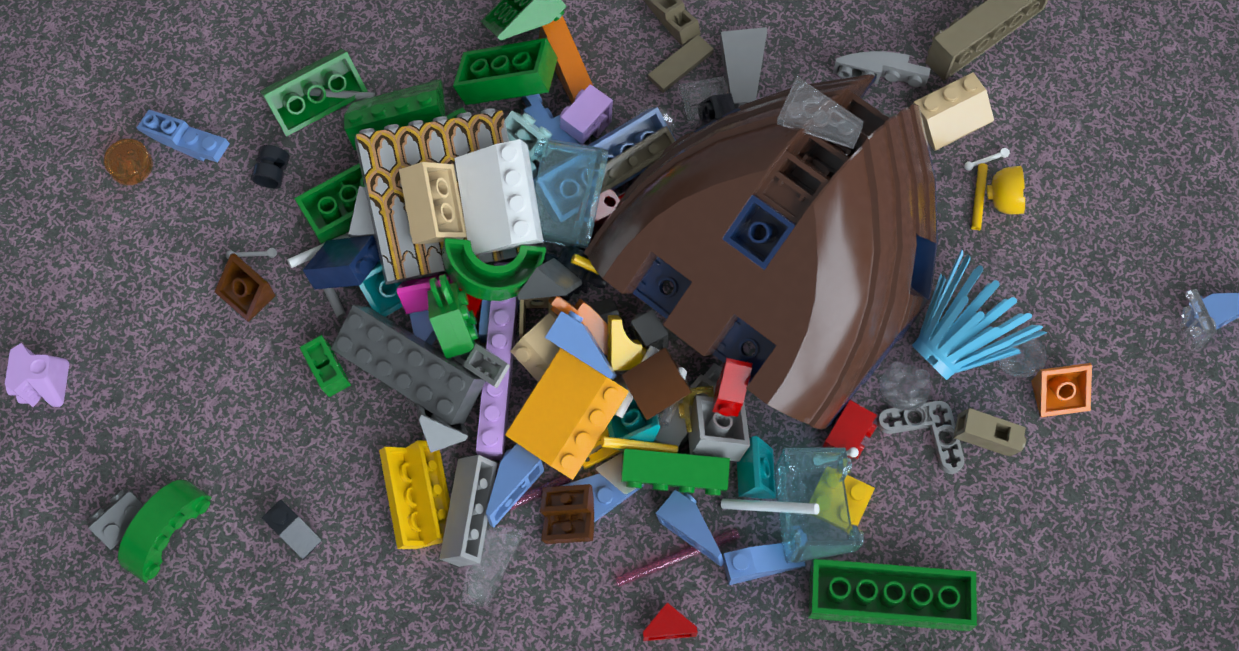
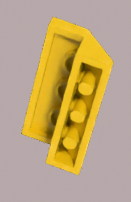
[379,440,450,549]

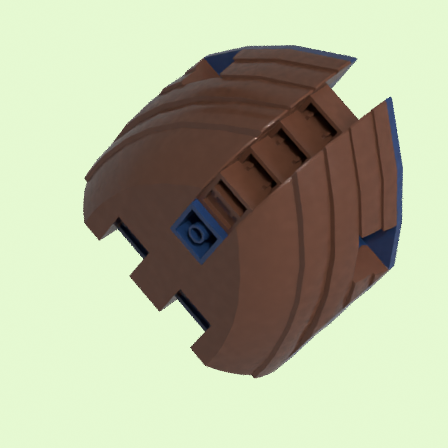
[584,74,938,429]

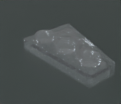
[777,76,864,149]
[461,526,525,607]

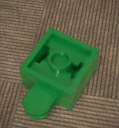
[427,274,478,359]

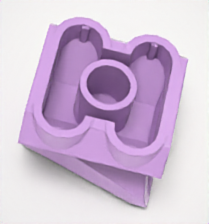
[5,343,69,407]

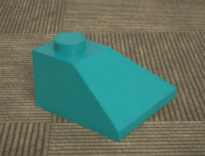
[359,260,403,317]

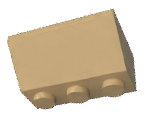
[913,72,994,151]
[399,162,467,244]
[510,311,560,381]

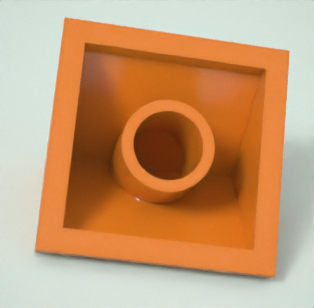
[1031,363,1092,417]

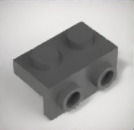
[88,488,144,550]

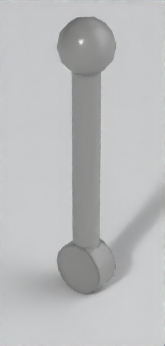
[226,248,277,259]

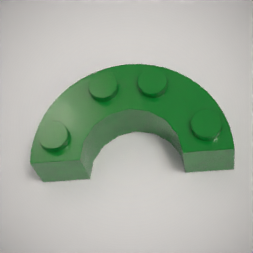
[442,238,546,301]
[118,479,212,583]

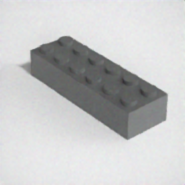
[331,305,486,425]

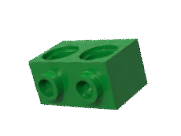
[299,335,351,397]

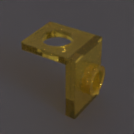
[678,386,714,432]

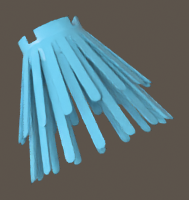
[912,249,1047,380]

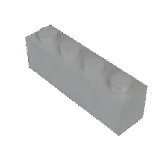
[439,455,498,567]

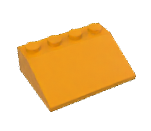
[505,348,629,480]

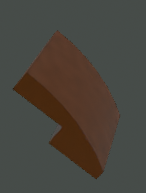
[622,347,692,420]
[540,484,594,544]

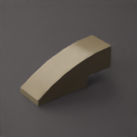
[644,0,701,45]

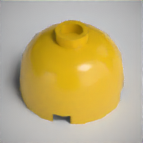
[987,166,1025,215]

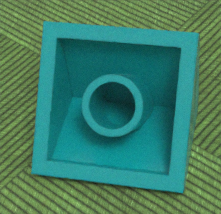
[607,398,660,450]
[737,436,776,499]

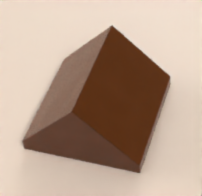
[215,253,276,322]

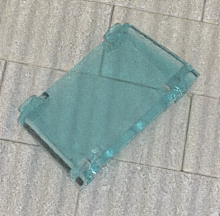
[534,138,608,248]
[774,448,863,563]

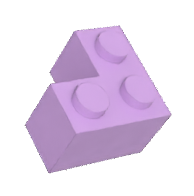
[560,84,613,144]

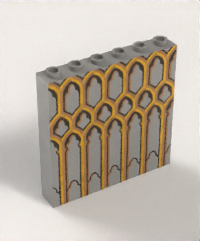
[355,108,532,285]

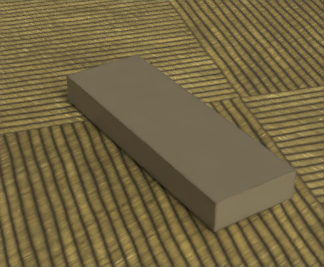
[648,35,714,93]

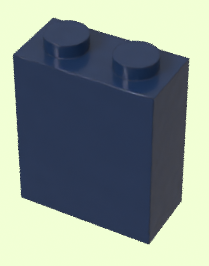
[303,235,380,290]

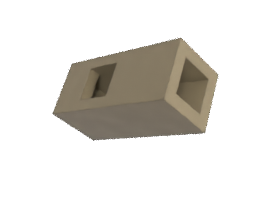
[953,408,1026,456]

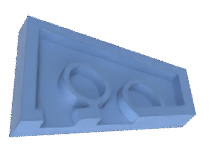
[562,473,644,522]

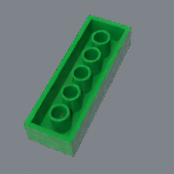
[808,559,977,631]

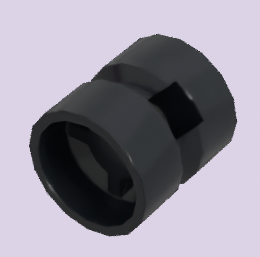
[251,145,290,189]

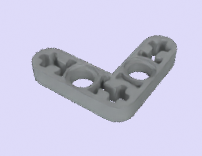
[877,401,965,474]

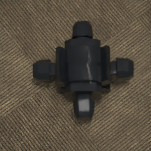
[542,239,607,301]

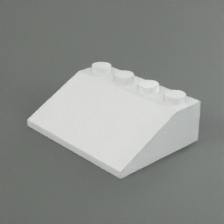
[454,139,543,255]

